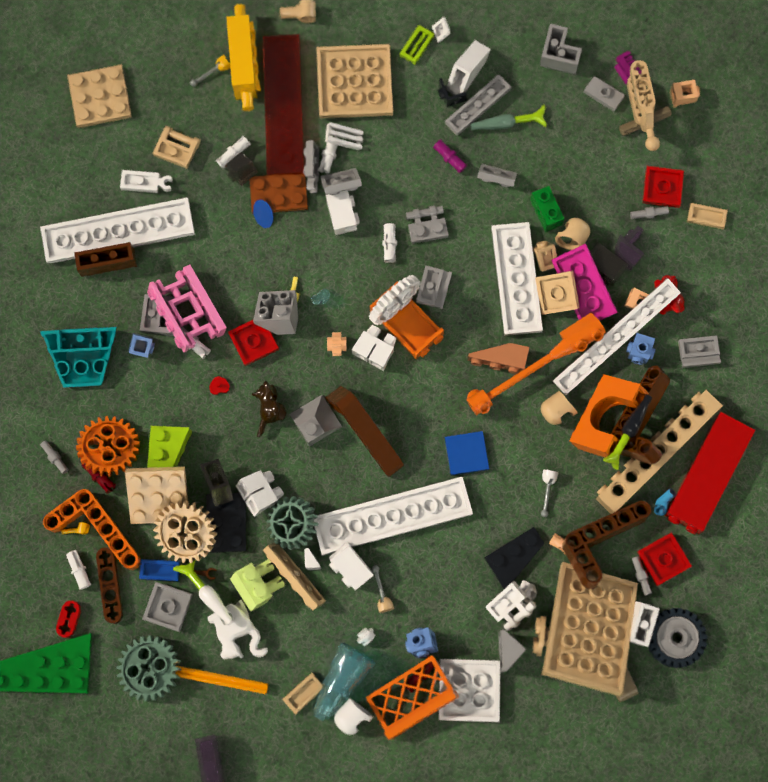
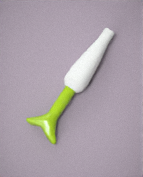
[173,560,234,626]

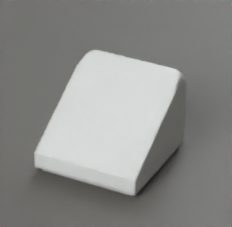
[305,548,321,570]

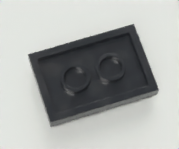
[206,493,247,553]

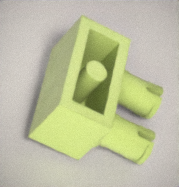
[230,559,285,612]

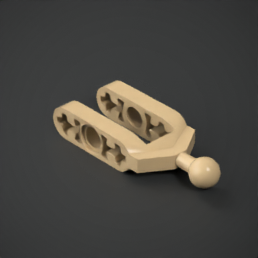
[627,60,660,151]

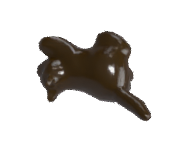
[252,381,287,438]

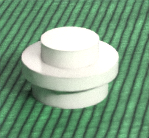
[357,628,375,646]

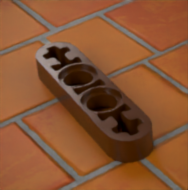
[96,547,123,624]

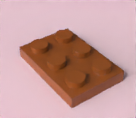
[249,172,308,214]

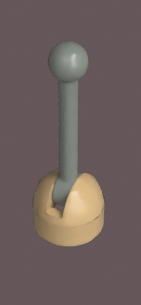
[372,565,394,613]

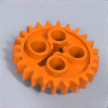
[76,416,140,477]

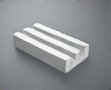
[325,122,364,150]

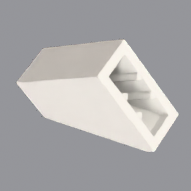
[446,40,491,99]

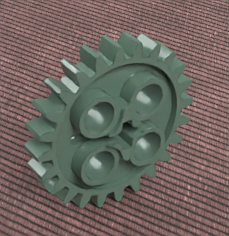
[116,636,181,702]

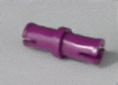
[433,139,467,173]

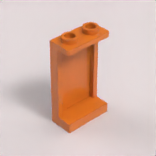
[370,281,444,359]

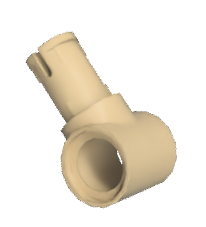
[280,0,316,23]

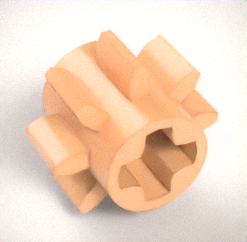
[327,332,347,356]

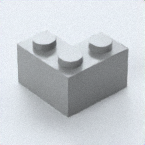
[540,24,582,74]

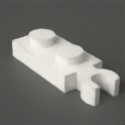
[120,170,173,193]

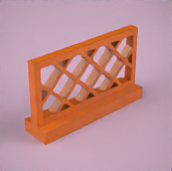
[366,655,460,740]

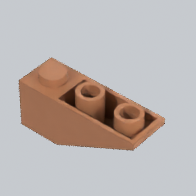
[467,343,529,374]

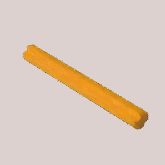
[175,666,269,694]

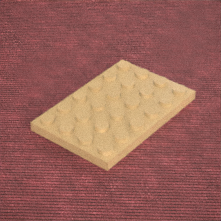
[542,562,638,696]

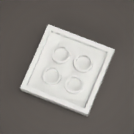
[439,659,500,722]

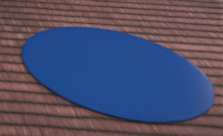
[253,199,273,228]

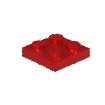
[642,166,684,208]
[228,320,279,366]
[637,532,692,586]

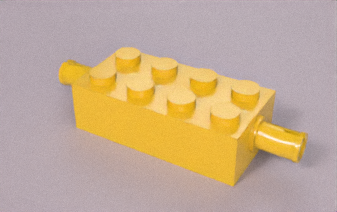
[226,4,260,111]

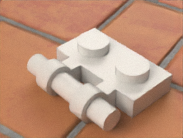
[486,581,537,631]

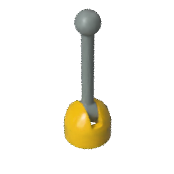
[190,55,231,87]

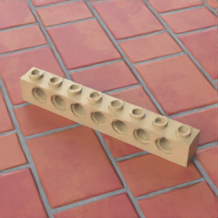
[596,390,723,514]

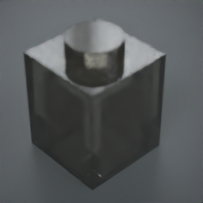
[225,152,258,186]

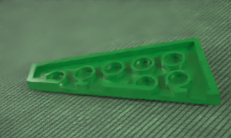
[0,633,92,694]

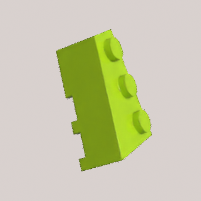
[147,426,192,468]

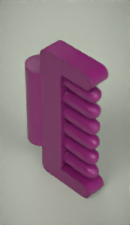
[614,51,642,87]

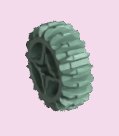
[266,496,319,549]

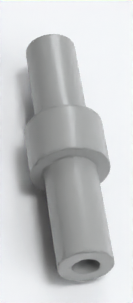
[630,206,669,219]
[40,441,69,474]
[632,556,652,596]

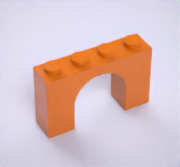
[569,374,649,458]

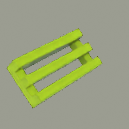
[400,25,434,65]

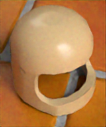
[555,218,590,250]
[541,391,578,425]

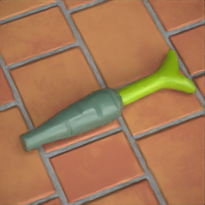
[470,105,547,130]

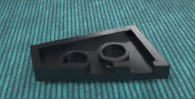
[484,527,545,589]

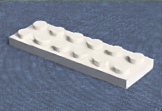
[491,222,543,336]

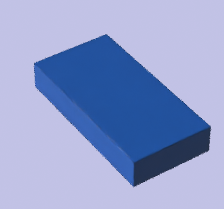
[139,559,181,581]

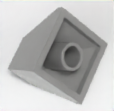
[289,395,342,447]

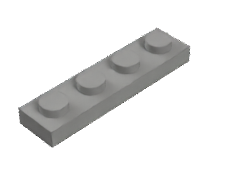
[445,74,511,136]

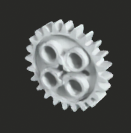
[369,275,421,326]

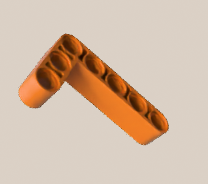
[43,489,141,570]

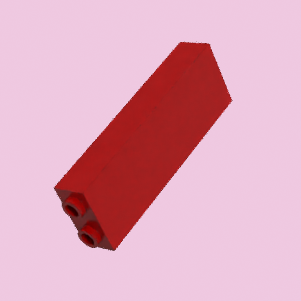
[665,412,755,534]

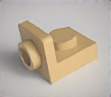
[532,241,557,272]

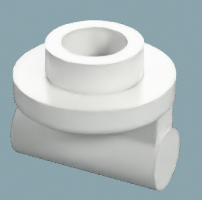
[520,580,537,603]

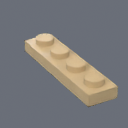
[263,543,326,610]

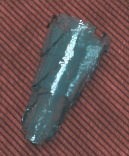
[313,642,376,721]

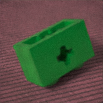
[530,186,565,232]

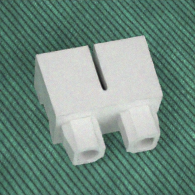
[352,325,396,371]
[236,470,284,517]

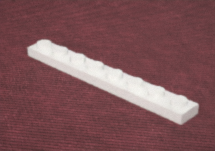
[553,279,681,395]

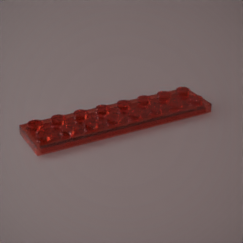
[263,34,304,175]

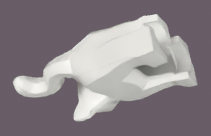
[208,600,268,659]

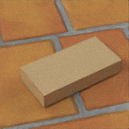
[687,203,728,230]
[282,673,326,715]

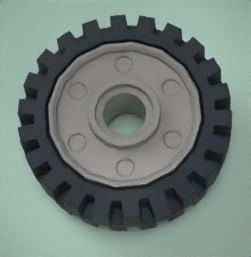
[648,608,707,668]

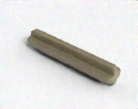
[619,106,671,136]

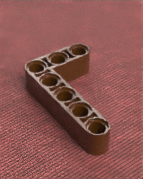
[611,366,670,464]
[325,386,404,477]
[562,501,651,589]

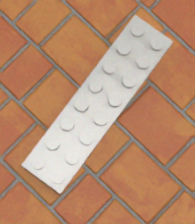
[40,198,195,264]
[314,477,473,555]

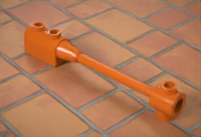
[466,313,606,416]

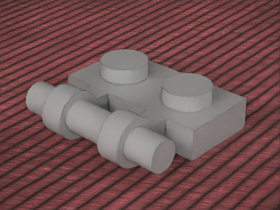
[406,205,448,244]

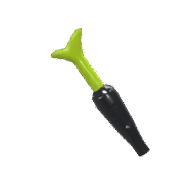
[603,394,652,470]

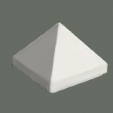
[432,17,451,43]

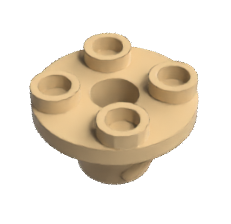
[532,616,550,656]

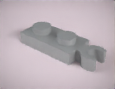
[304,140,319,194]

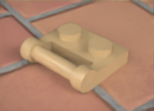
[153,126,201,169]

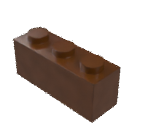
[74,242,137,277]

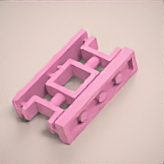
[147,265,227,352]

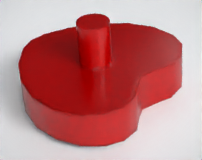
[209,376,230,395]

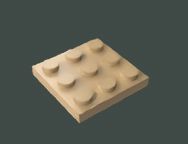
[68,65,132,128]
[125,467,188,524]

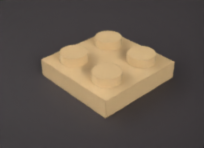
[535,271,580,315]

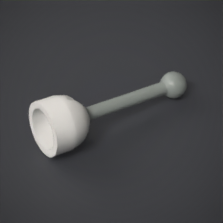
[541,470,558,517]

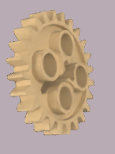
[153,500,217,563]

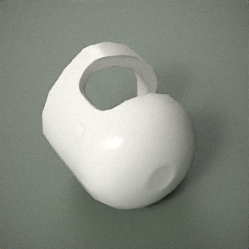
[334,698,373,735]

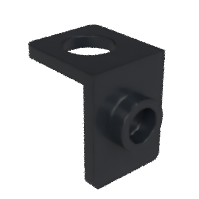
[438,78,467,107]

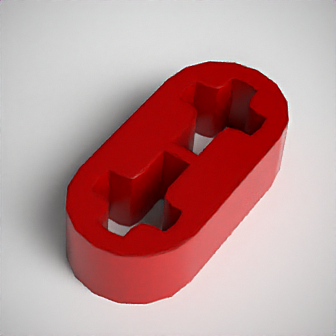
[56,601,81,638]

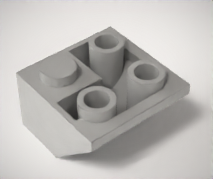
[253,290,298,335]

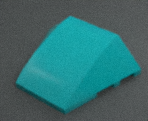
[40,327,117,387]

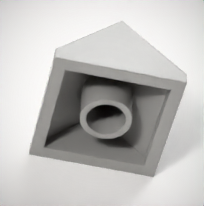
[498,630,526,673]

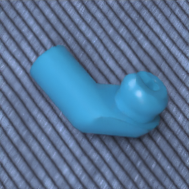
[654,488,676,516]

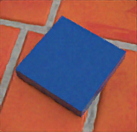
[445,431,489,476]

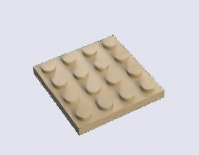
[317,44,393,118]

